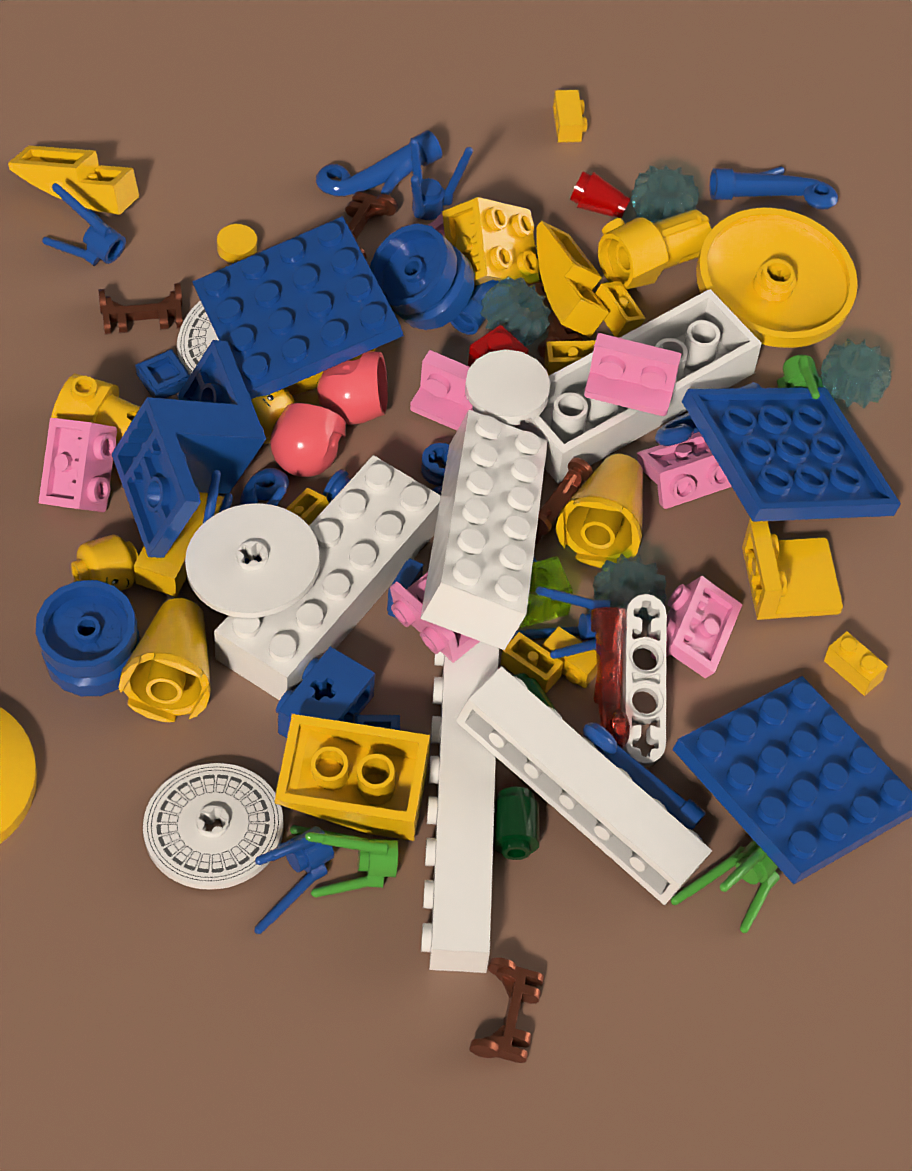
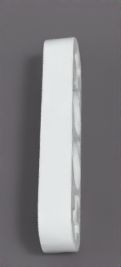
[622,594,667,768]

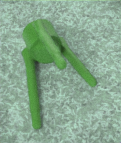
[777,355,824,400]
[290,825,398,898]
[671,840,780,933]

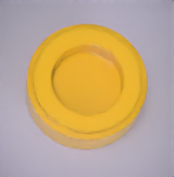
[217,224,257,263]

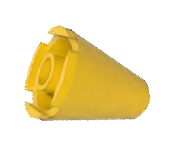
[556,454,643,568]
[118,598,211,722]

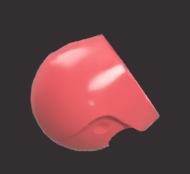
[317,351,388,425]
[270,403,346,477]

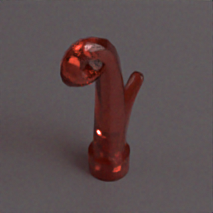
[591,607,630,749]

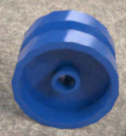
[370,223,475,330]
[35,580,141,697]

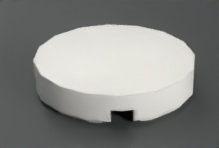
[465,349,550,426]

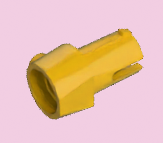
[598,210,712,289]
[51,373,140,446]

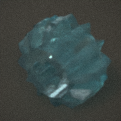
[631,163,699,223]
[480,276,552,346]
[821,338,892,409]
[593,554,667,626]

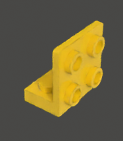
[442,197,540,286]
[742,518,843,620]

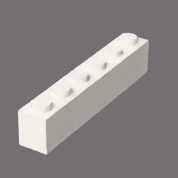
[455,666,712,906]

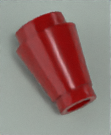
[570,171,631,218]

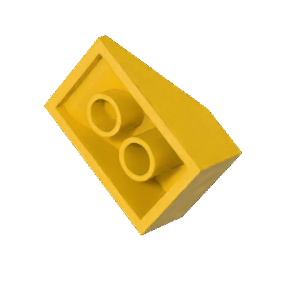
[274,714,430,841]

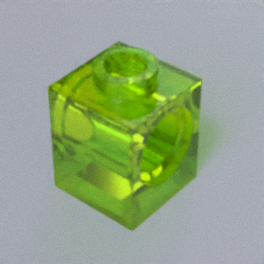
[519,556,573,628]

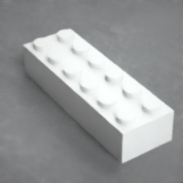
[512,289,762,483]
[420,410,548,650]
[214,455,441,700]

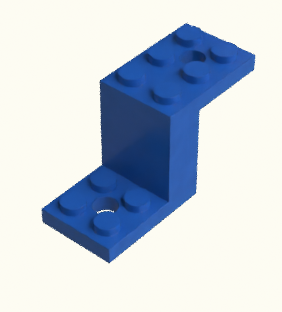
[112,340,266,558]

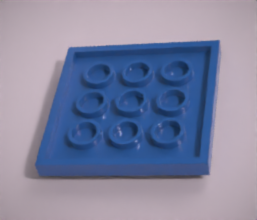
[192,216,404,399]
[681,388,901,522]
[672,676,912,884]

